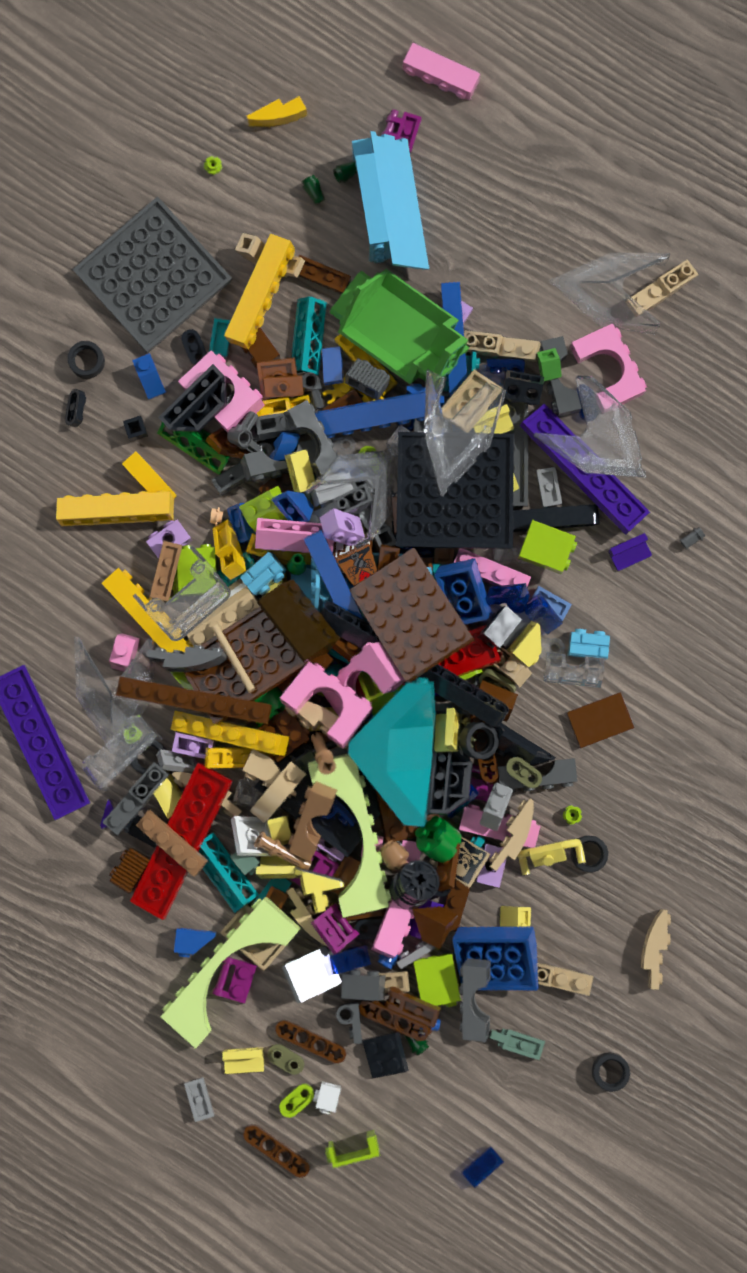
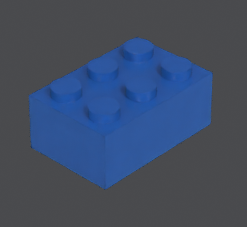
[435,558,492,624]

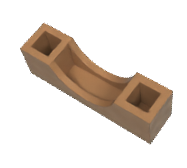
[288,781,337,861]

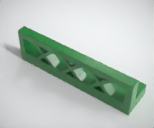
[157,422,232,475]

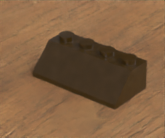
[257,580,340,663]

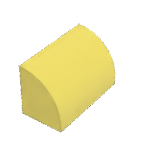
[154,774,182,819]

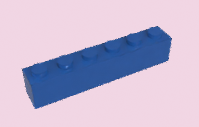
[315,390,432,438]

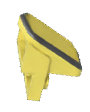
[295,867,344,914]

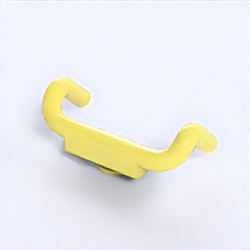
[517,839,586,875]

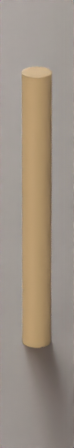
[211,624,255,693]

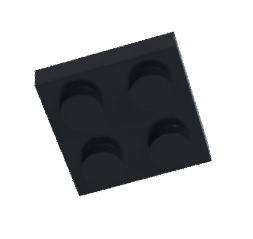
[362,1032,409,1079]

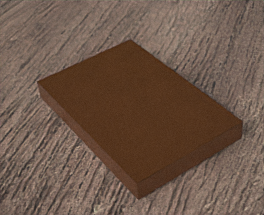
[566,692,634,749]

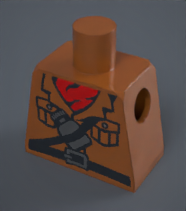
[335,542,377,586]

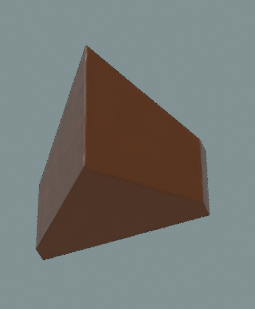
[412,906,458,950]

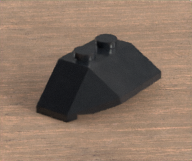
[158,364,226,432]
[493,723,556,767]
[427,740,473,815]

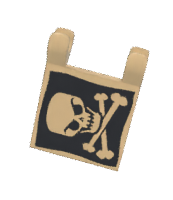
[429,837,490,888]

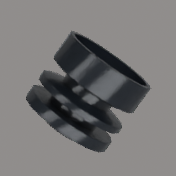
[390,860,439,910]

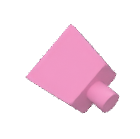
[109,633,140,673]

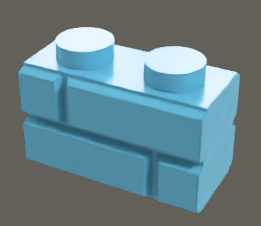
[240,552,287,596]
[568,629,610,660]

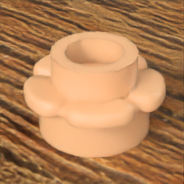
[210,507,223,526]

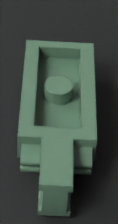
[489,1028,545,1060]

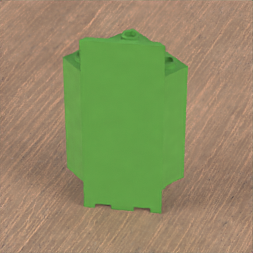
[329,269,470,390]

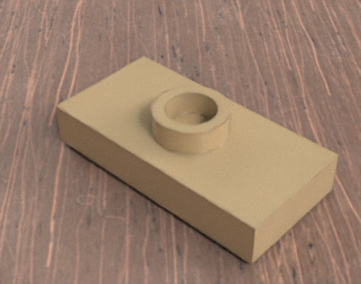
[379,971,410,993]

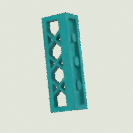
[291,296,327,376]
[198,832,259,913]

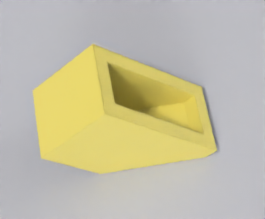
[507,621,542,667]
[267,816,292,845]

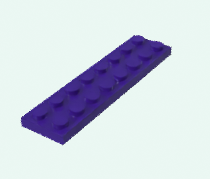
[519,404,650,535]
[0,665,91,820]

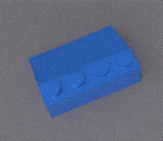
[452,927,538,990]

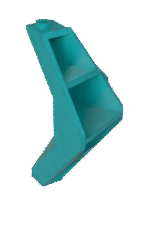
[348,678,436,827]

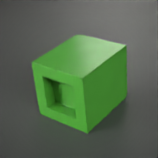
[537,348,562,381]

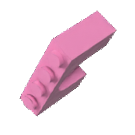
[570,323,647,413]
[178,351,265,433]
[322,642,405,717]
[280,661,372,749]

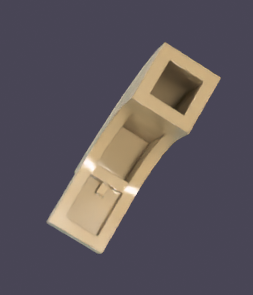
[235,233,305,278]
[250,762,306,824]

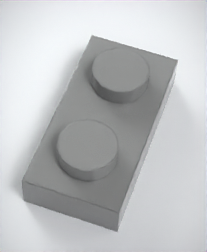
[536,467,562,508]
[157,749,197,773]
[397,941,434,969]
[184,1077,214,1122]

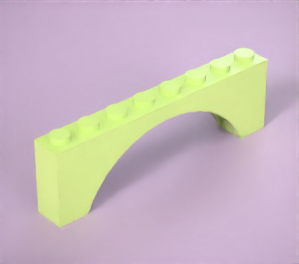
[308,753,391,918]
[161,897,301,1048]

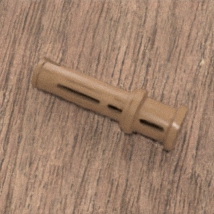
[311,732,336,774]
[254,831,312,870]

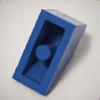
[132,353,166,400]
[272,491,314,522]
[174,928,217,957]

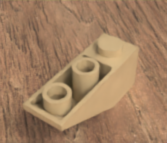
[492,647,532,688]
[242,749,297,798]

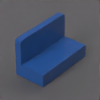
[227,503,256,545]

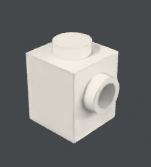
[313,1081,341,1114]

